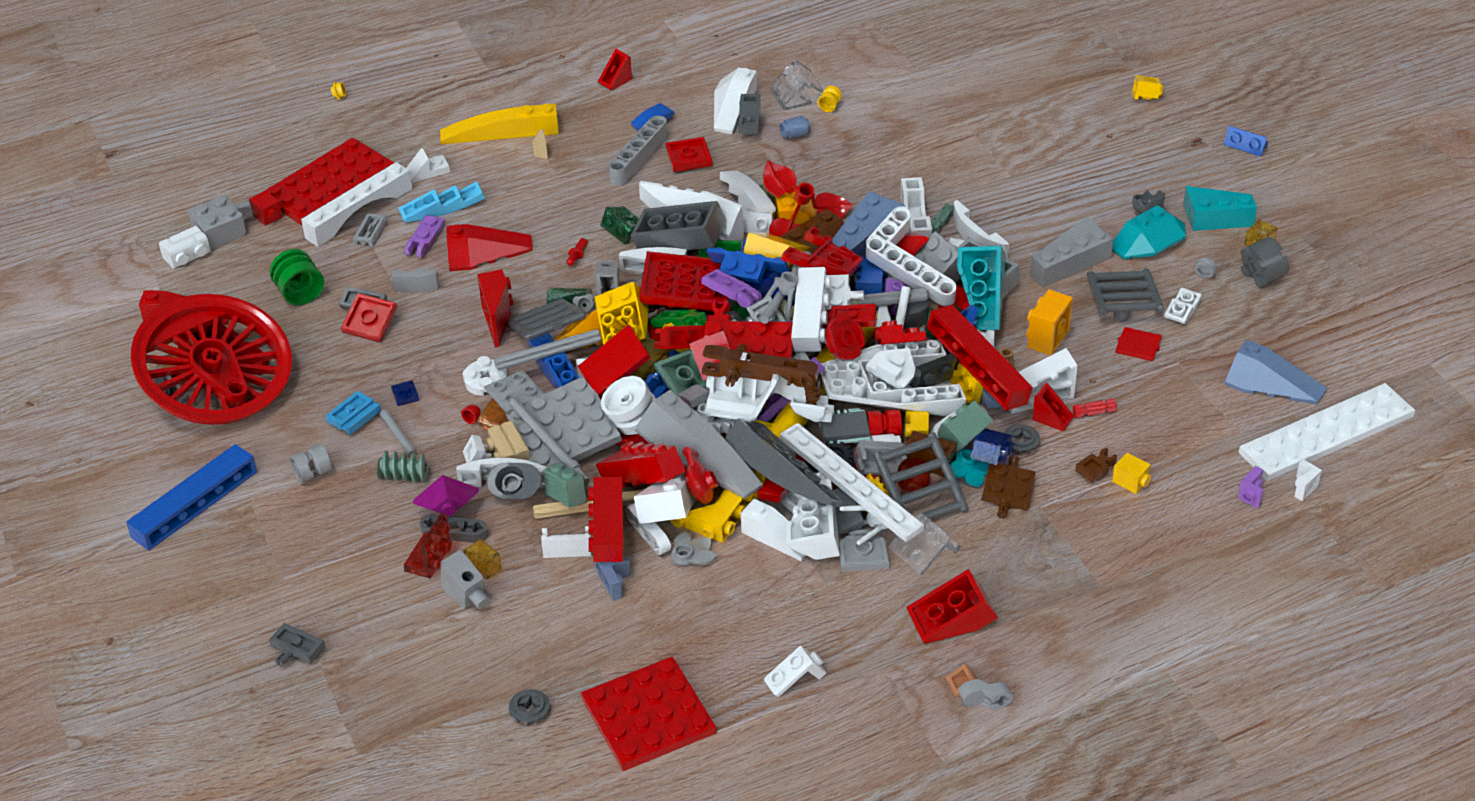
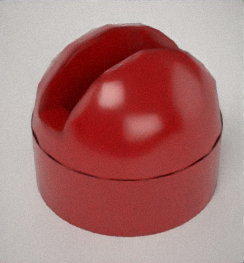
[461,404,481,424]

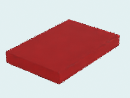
[577,324,651,399]

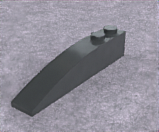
[724,418,845,507]

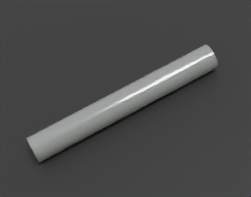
[380,409,417,457]

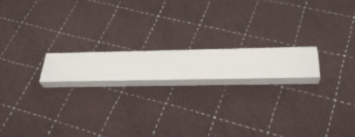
[780,423,924,542]

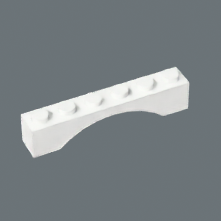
[301,162,412,247]

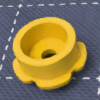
[331,81,347,100]

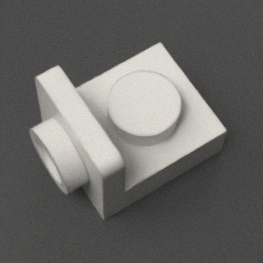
[1294,460,1322,501]

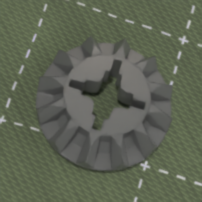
[1003,424,1040,454]
[509,689,550,725]

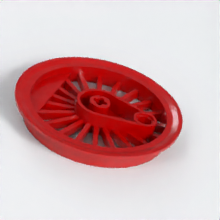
[130,294,292,425]

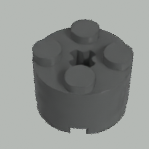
[1241,237,1289,288]

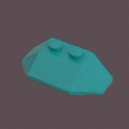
[1112,205,1186,260]

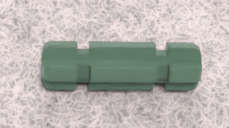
[931,203,954,233]

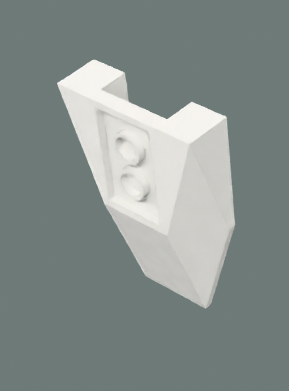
[819,340,966,417]

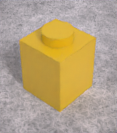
[1112,453,1151,494]

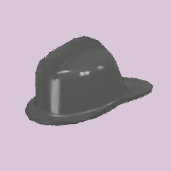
[487,462,541,499]

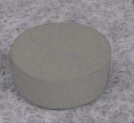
[1194,258,1217,278]

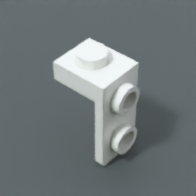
[764,645,827,697]

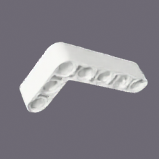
[866,206,956,306]

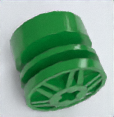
[269,249,325,306]

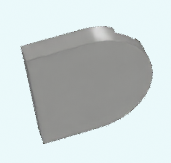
[839,529,890,572]

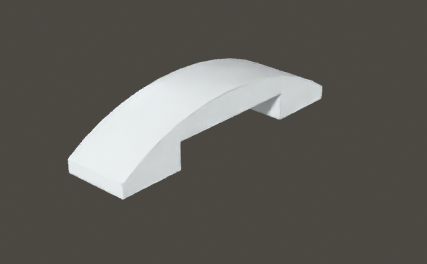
[953,200,1009,259]
[456,458,547,488]

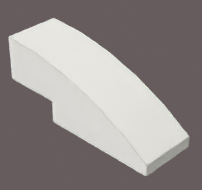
[619,247,687,274]

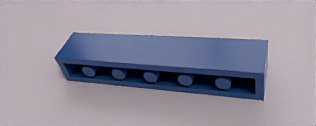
[126,444,257,551]

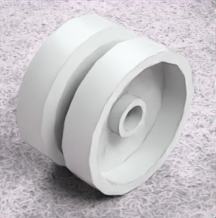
[601,376,656,435]

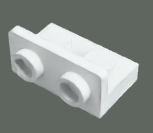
[743,207,775,234]

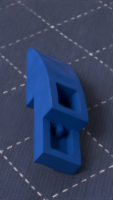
[527,333,579,389]

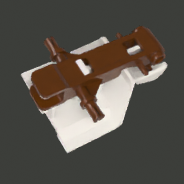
[702,343,834,422]

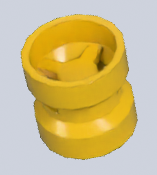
[817,85,842,112]

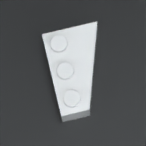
[1010,348,1077,414]
[634,472,696,524]

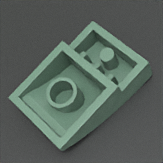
[654,349,710,397]

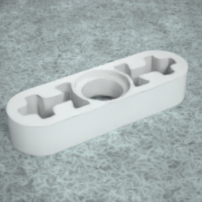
[625,503,671,556]

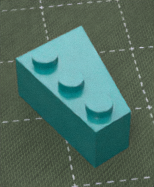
[1183,186,1257,231]

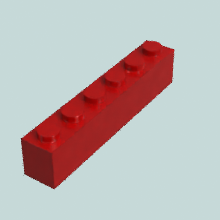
[926,305,1033,411]

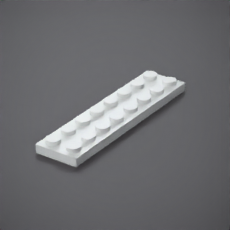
[1239,383,1415,481]

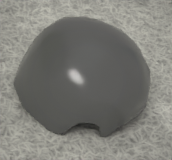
[1132,190,1165,214]

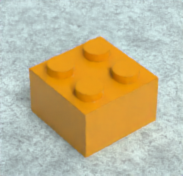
[1026,289,1073,356]

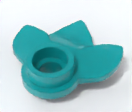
[950,449,989,487]

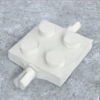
[794,275,864,311]

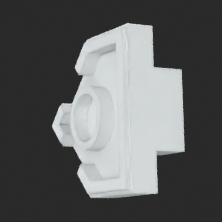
[866,348,915,389]

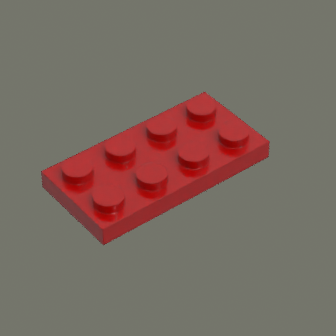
[703,321,793,358]

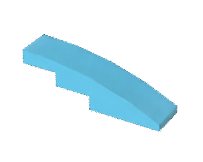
[399,181,486,223]

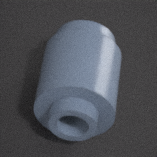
[779,116,810,139]

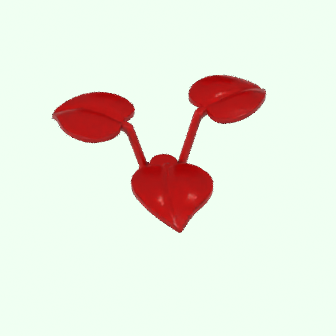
[763,160,852,237]

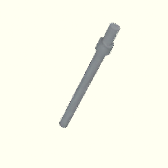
[760,251,811,324]
[509,397,590,485]

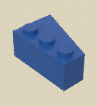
[855,257,888,313]

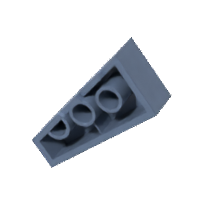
[832,191,905,257]

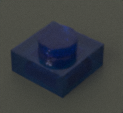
[391,380,419,407]

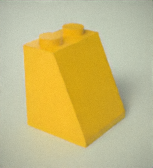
[743,233,810,273]

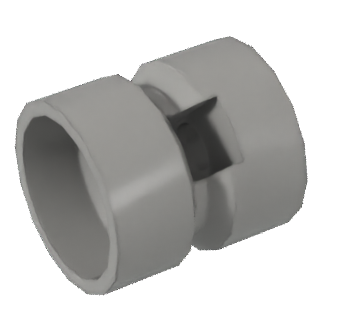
[289,443,332,483]

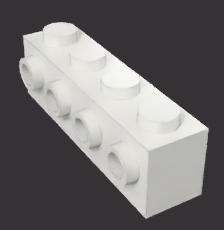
[791,267,831,352]

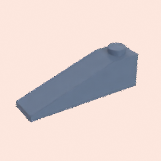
[1224,340,1327,405]

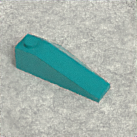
[957,246,1005,331]

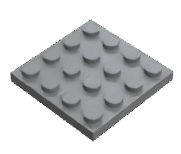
[505,377,622,468]

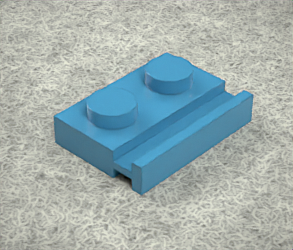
[325,390,382,435]

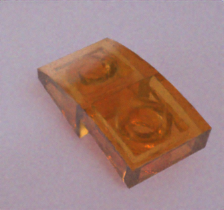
[477,398,507,429]

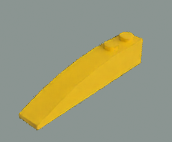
[440,103,559,144]

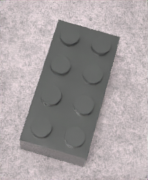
[631,201,726,251]

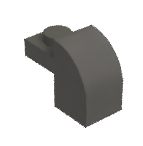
[738,94,761,135]
[895,285,930,330]

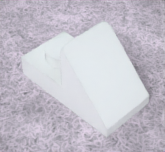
[406,148,450,183]

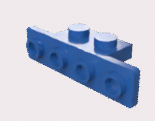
[707,247,791,284]

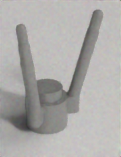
[764,272,799,322]

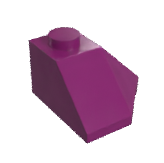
[413,475,479,516]

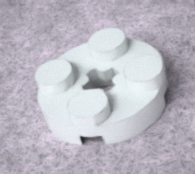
[463,356,508,396]

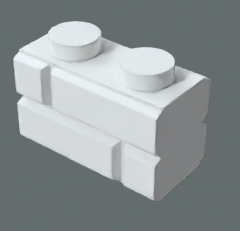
[159,226,211,269]

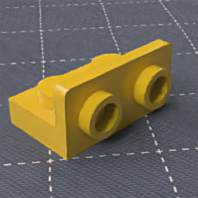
[949,363,983,404]

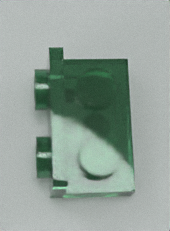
[600,206,639,244]

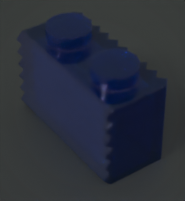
[971,428,1014,465]

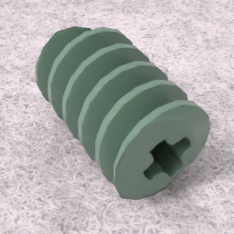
[377,451,428,483]

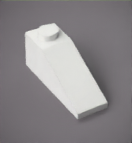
[741,499,806,561]

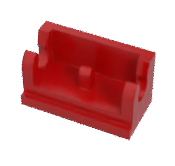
[654,325,705,349]

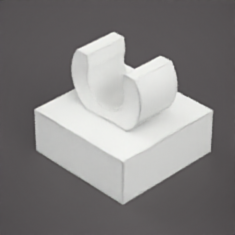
[463,435,492,463]

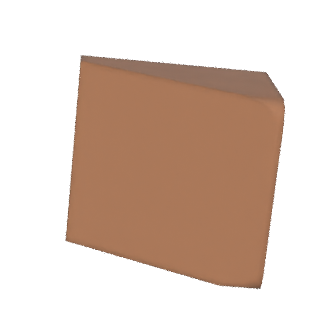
[945,663,978,697]

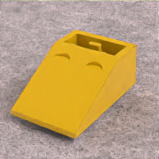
[595,281,648,344]

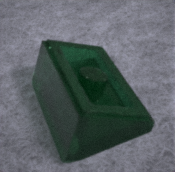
[547,288,592,307]

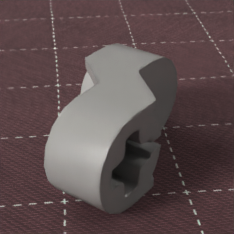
[958,679,1013,710]

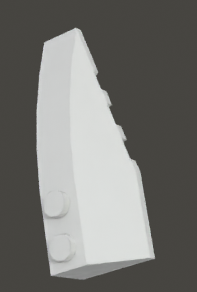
[639,181,744,241]

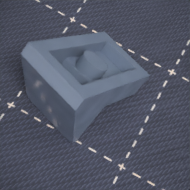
[594,557,631,601]

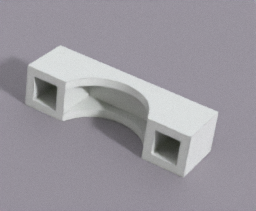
[900,177,932,238]

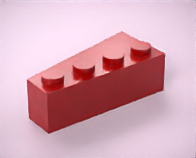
[596,442,686,487]
[588,477,623,562]

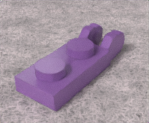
[404,215,445,258]
[702,269,762,308]

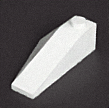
[714,68,757,134]
[786,472,840,560]

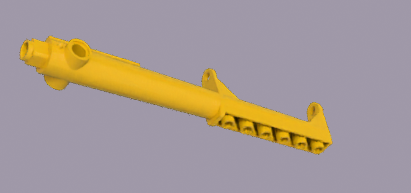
[670,313,878,543]

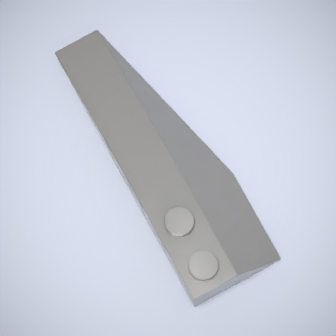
[635,390,763,499]

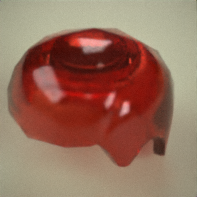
[897,457,932,493]

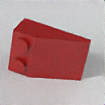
[477,269,513,348]
[906,569,998,644]

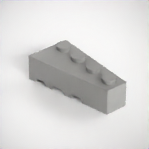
[1030,216,1113,288]

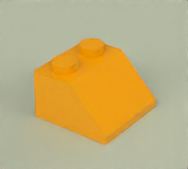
[774,192,817,225]

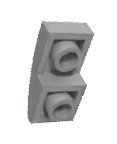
[391,268,440,293]

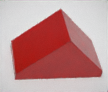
[597,48,632,90]
[1032,382,1074,431]

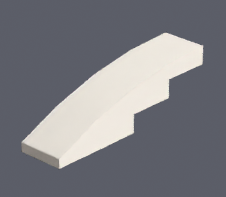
[720,171,776,213]

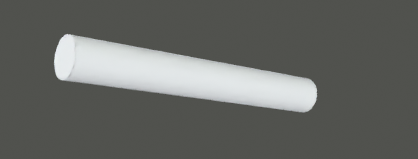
[896,286,910,326]

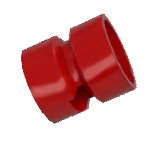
[866,409,902,438]

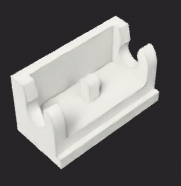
[541,526,591,558]

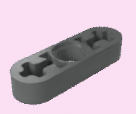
[420,514,488,543]

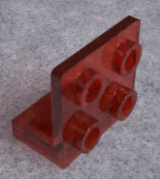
[403,512,452,579]

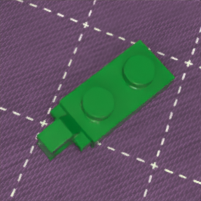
[650,310,707,327]

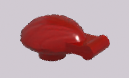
[682,447,718,504]

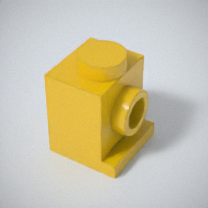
[1132,75,1163,100]
[905,411,929,437]

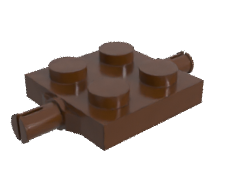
[981,455,1036,518]

